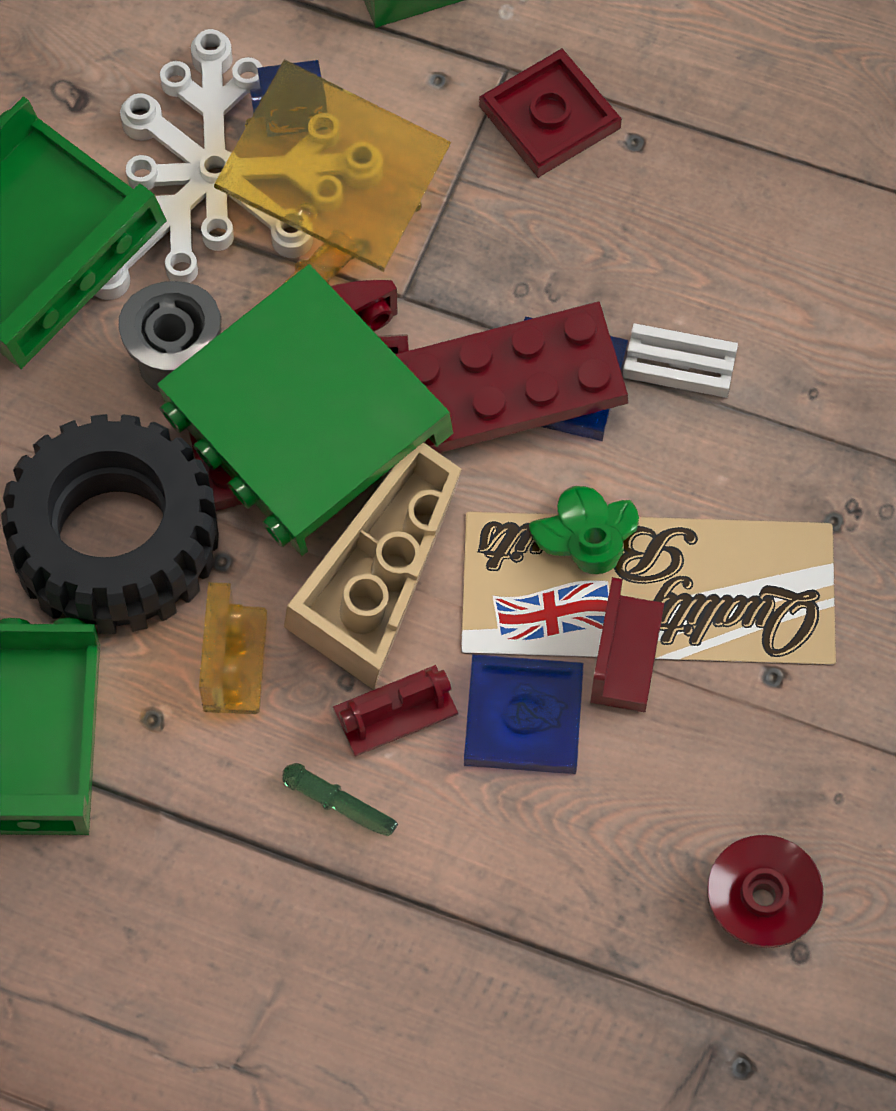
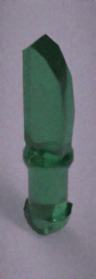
[282,763,398,836]

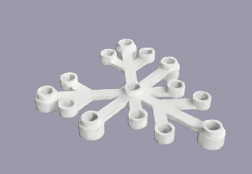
[95,29,383,300]

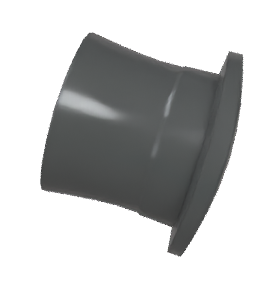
[118,281,222,392]

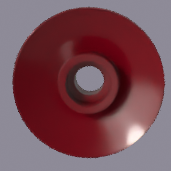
[707,835,824,948]

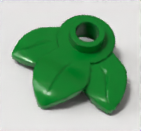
[529,486,639,574]

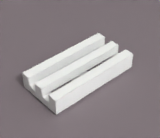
[623,323,738,398]

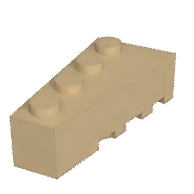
[284,443,462,690]

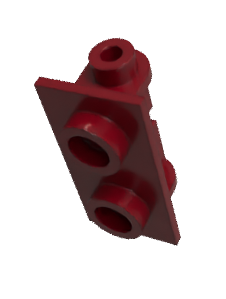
[333,665,458,757]

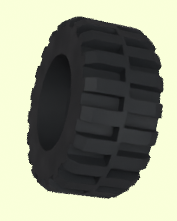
[1,414,219,634]

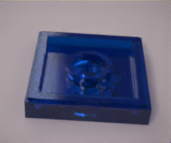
[464,654,584,774]

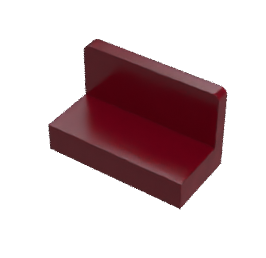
[590,577,664,712]

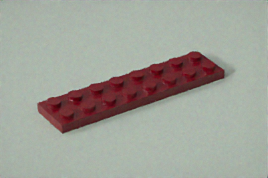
[189,301,628,511]

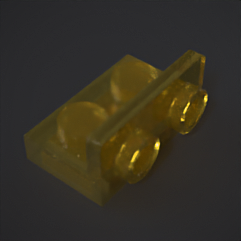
[199,582,268,714]

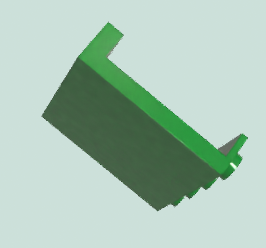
[0,96,167,370]
[157,264,453,556]
[0,618,100,835]

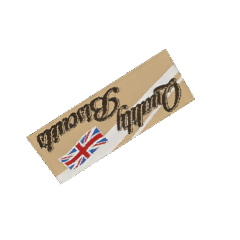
[462,512,836,665]

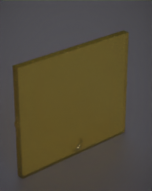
[214,59,451,272]

